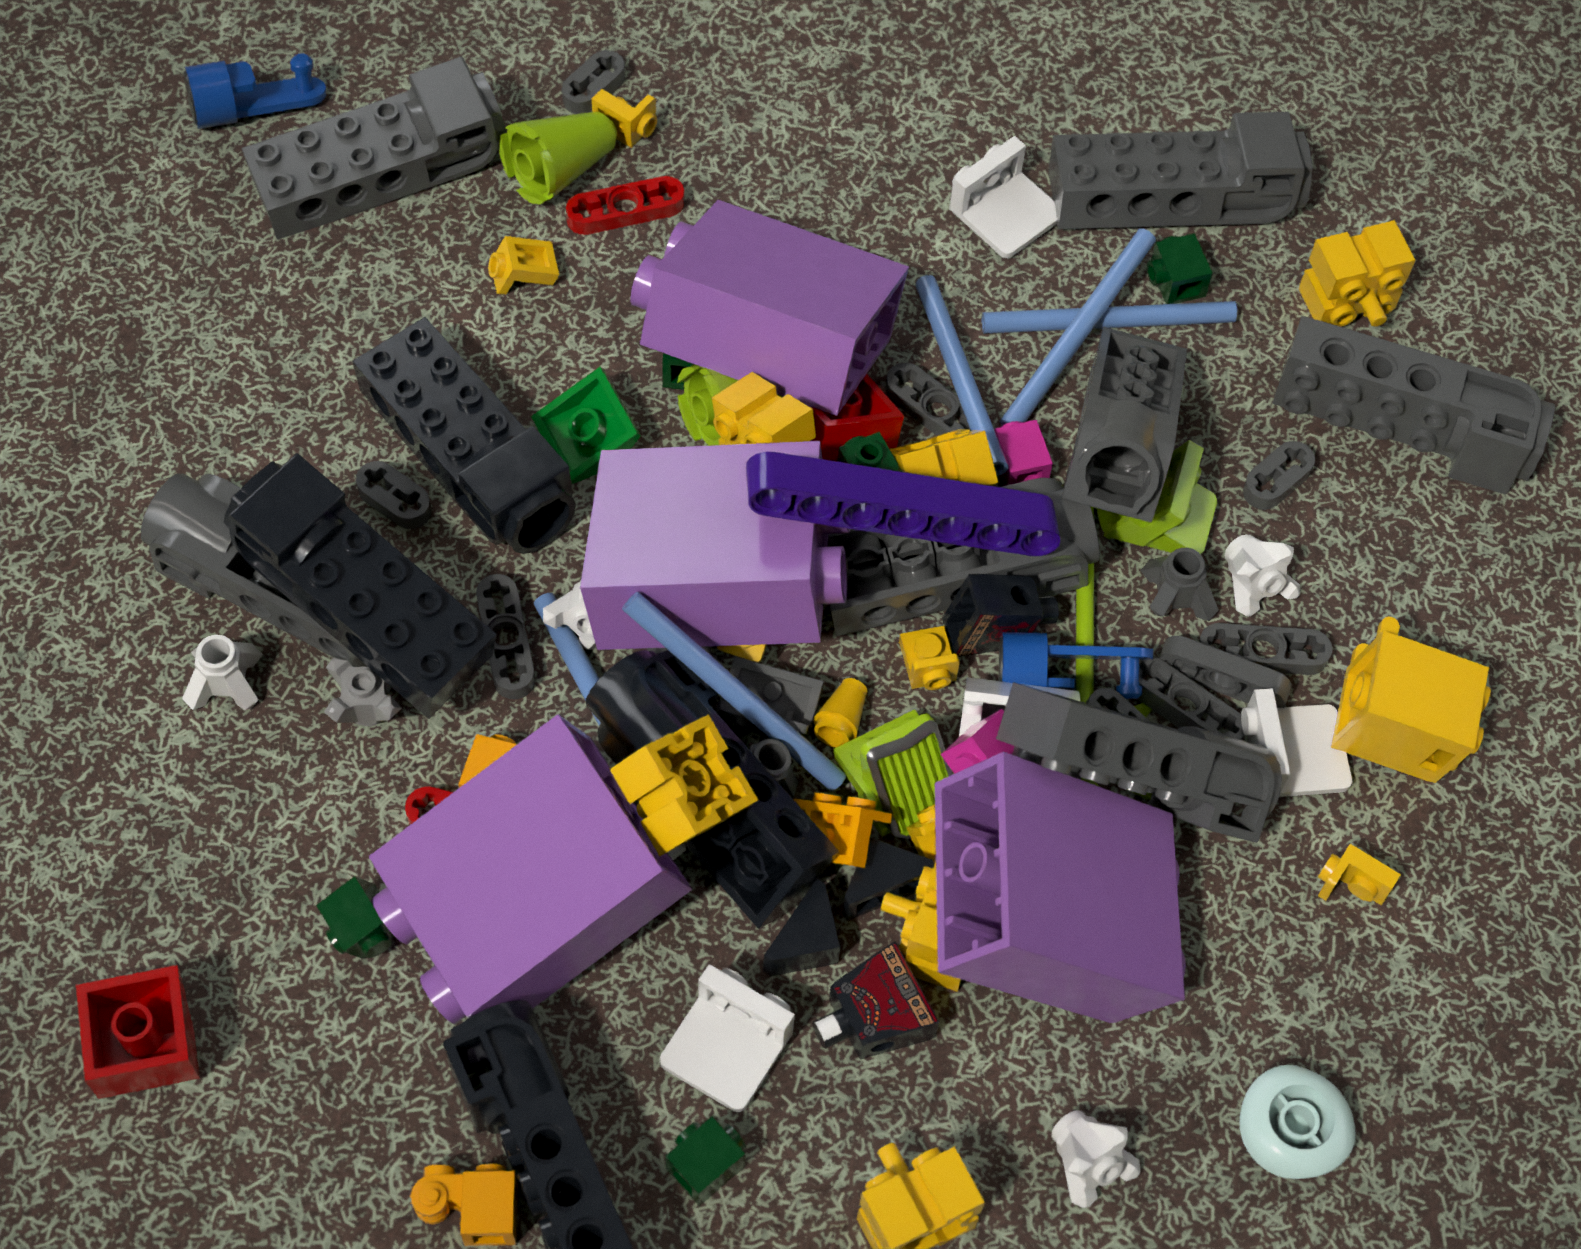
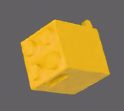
[1331,616,1491,783]

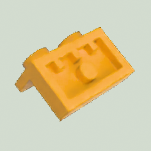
[793,792,892,868]

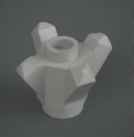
[324,656,402,726]

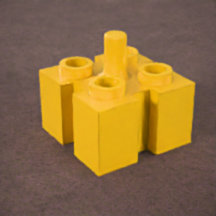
[1298,220,1416,327]
[712,372,816,445]
[890,429,998,486]
[610,714,758,856]
[881,862,962,992]
[857,1143,985,1249]

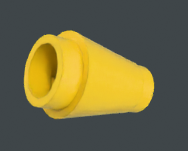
[814,678,868,748]

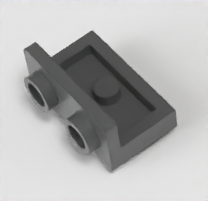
[716,656,825,735]

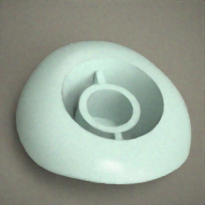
[1240,1065,1356,1179]

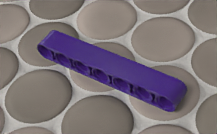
[746,451,1061,556]

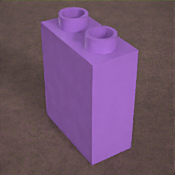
[631,200,909,416]
[580,441,850,650]
[368,714,692,1024]
[935,752,1186,1023]

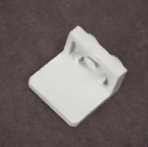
[950,136,1057,258]
[1241,688,1352,797]
[660,964,795,1112]

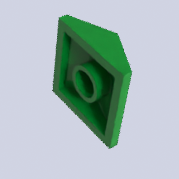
[531,367,641,484]

